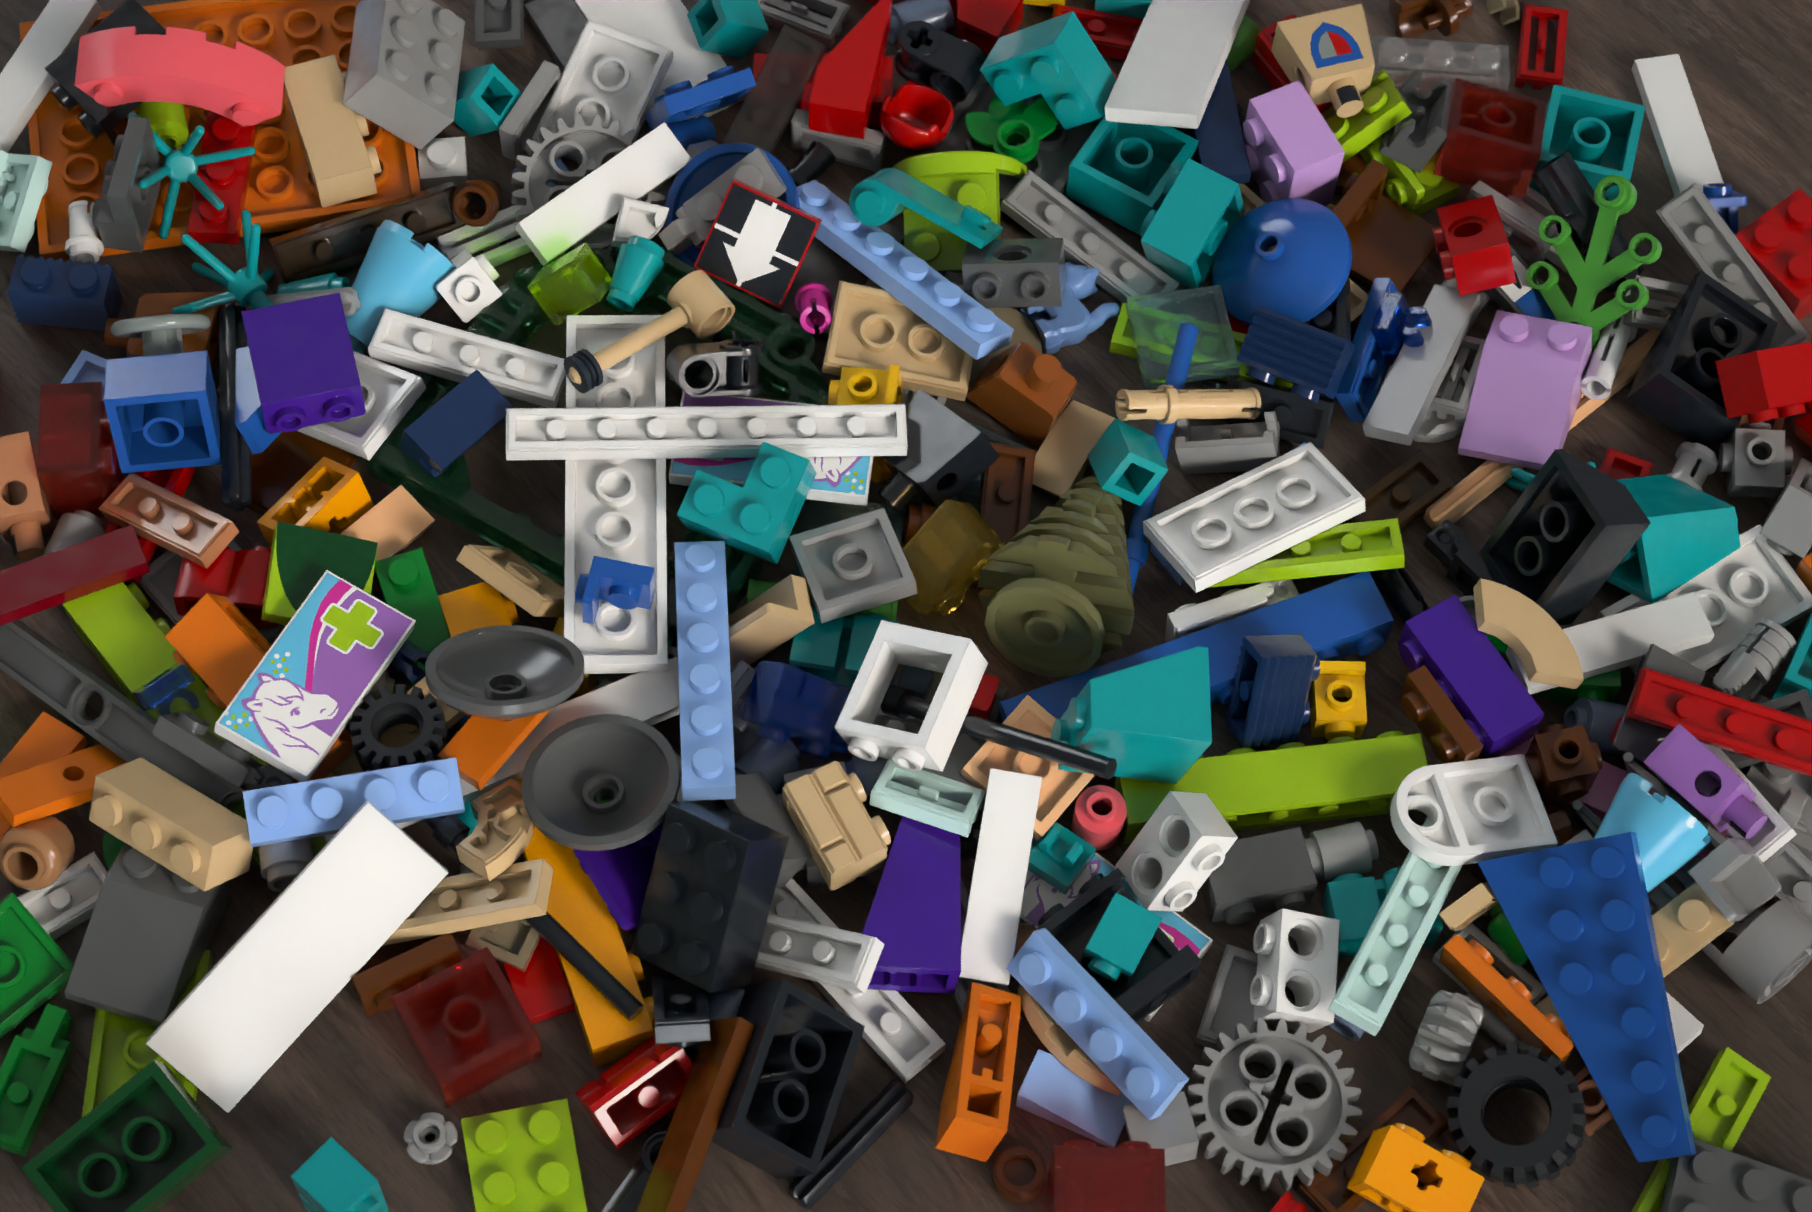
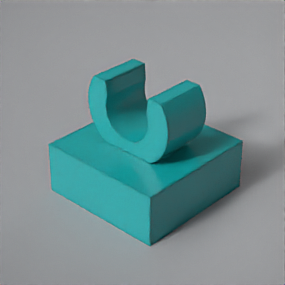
[1027,822,1096,895]

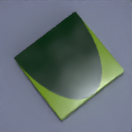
[261,521,378,625]

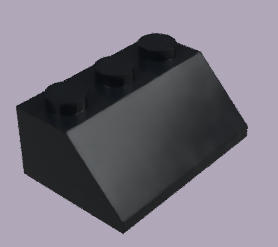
[1479,449,1651,625]

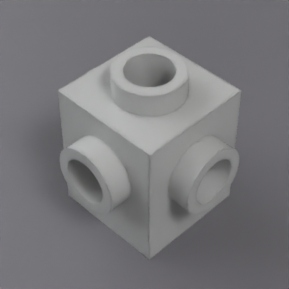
[1718,422,1793,499]

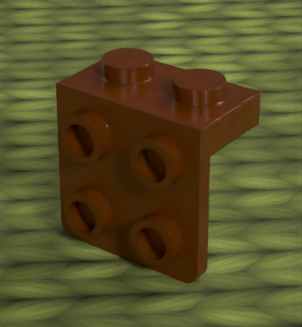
[1327,159,1437,295]
[1399,665,1536,763]
[350,933,464,1017]

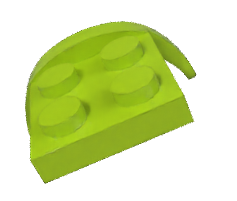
[893,151,1027,274]

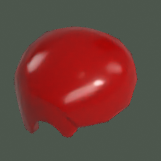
[878,84,955,152]

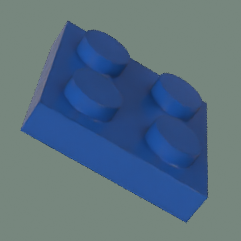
[645,65,757,131]

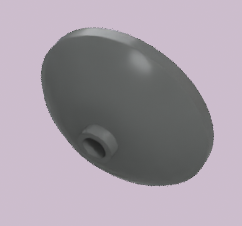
[425,625,585,720]
[521,714,680,851]

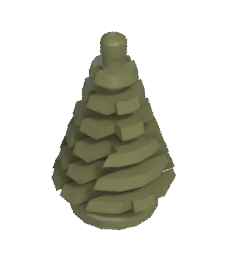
[978,470,1134,677]

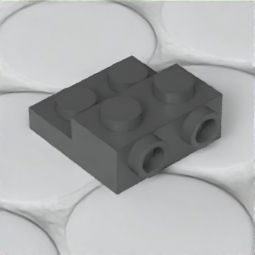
[92,116,163,253]

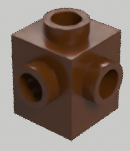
[1525,724,1602,804]

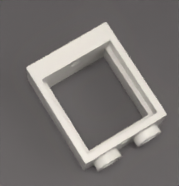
[834,620,988,772]

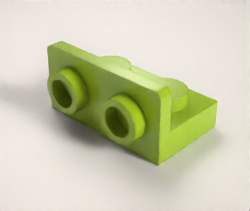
[1359,135,1460,215]

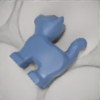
[1017,262,1120,355]

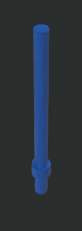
[1126,323,1199,596]

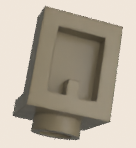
[462,919,541,972]

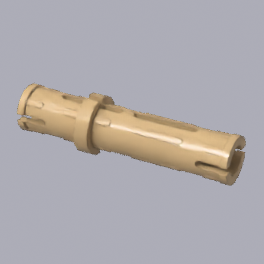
[1115,385,1261,424]

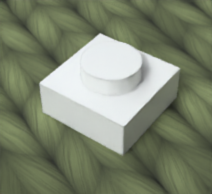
[418,137,468,189]

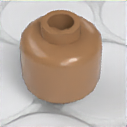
[0,815,75,890]

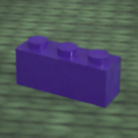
[1398,595,1544,759]

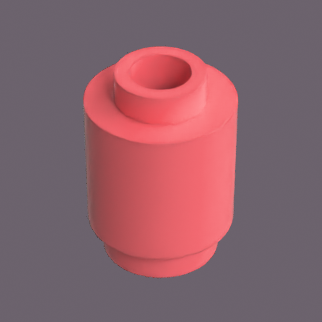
[1071,785,1127,851]

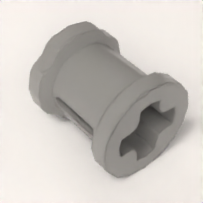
[1666,442,1719,492]

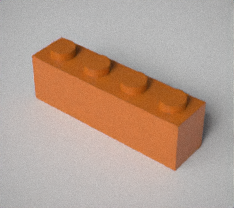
[164,593,354,783]

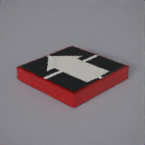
[694,178,822,309]

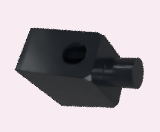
[877,389,1000,513]

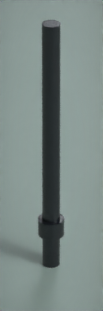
[880,684,1117,779]
[423,814,644,1021]

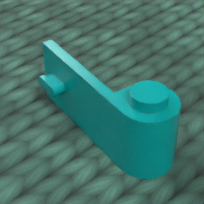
[849,168,1003,249]

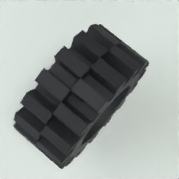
[350,684,449,772]

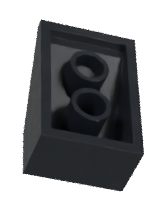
[1627,271,1778,448]

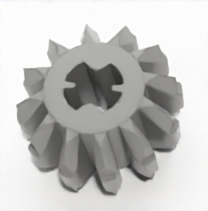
[1409,989,1484,1085]

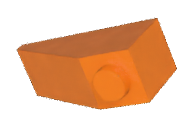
[935,982,1022,1162]

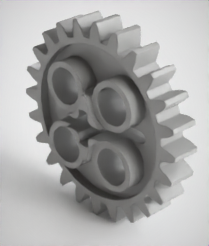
[511,114,665,267]
[1186,1018,1362,1192]

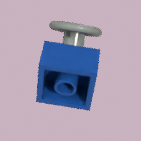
[103,314,221,474]

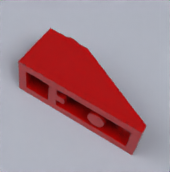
[801,0,892,139]

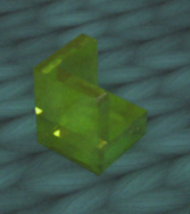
[527,243,612,325]

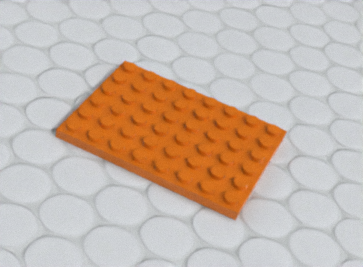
[19,0,421,262]

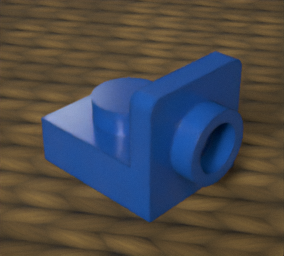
[575,556,655,625]

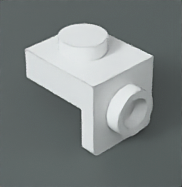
[436,249,503,322]

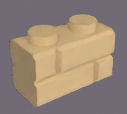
[782,761,891,891]

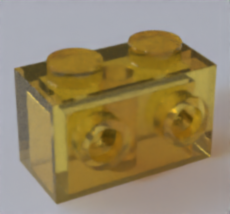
[902,500,1006,616]

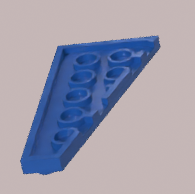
[1477,832,1697,1163]

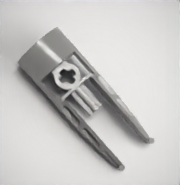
[1572,752,1812,1004]

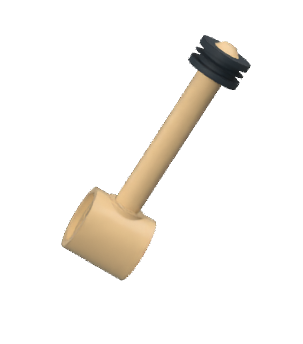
[564,270,735,393]

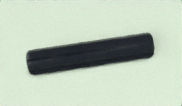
[789,1080,913,1209]

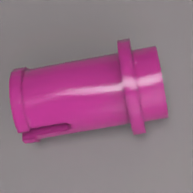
[794,282,833,334]

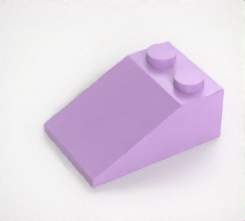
[1458,310,1592,470]

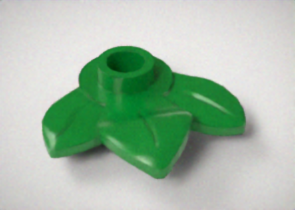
[966,94,1058,163]

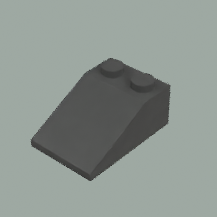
[64,843,231,1027]

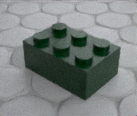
[21,1060,233,1212]

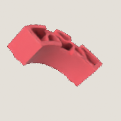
[74,26,285,127]

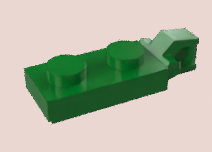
[0,1003,73,1157]

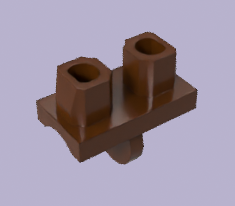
[1389,0,1473,42]

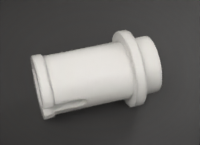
[65,200,104,264]

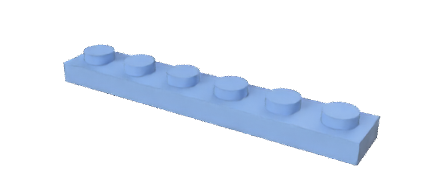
[796,180,1014,360]
[674,541,736,801]

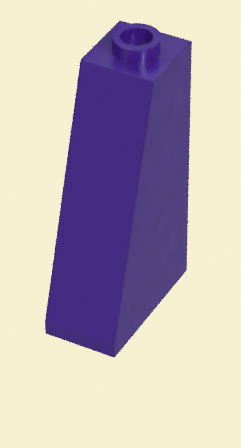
[862,816,961,994]

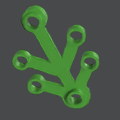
[1526,174,1662,350]

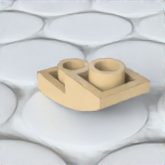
[1032,400,1115,498]

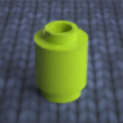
[135,101,189,152]

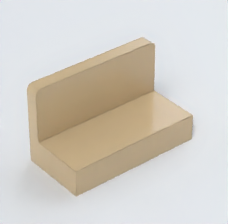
[728,574,815,665]

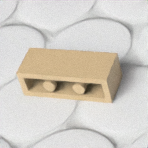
[283,54,382,208]
[89,757,253,892]

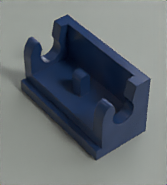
[400,369,514,479]

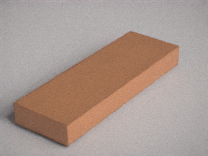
[98,473,239,569]

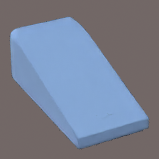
[1016,1049,1132,1149]

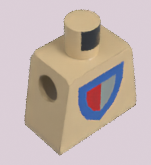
[1272,4,1375,118]

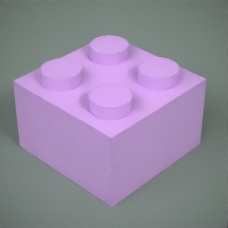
[1243,80,1345,207]

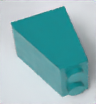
[1606,474,1741,604]
[1051,646,1212,784]

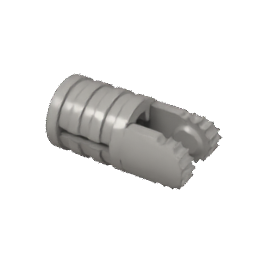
[1712,618,1797,701]

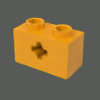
[257,456,374,548]
[1346,1123,1485,1212]

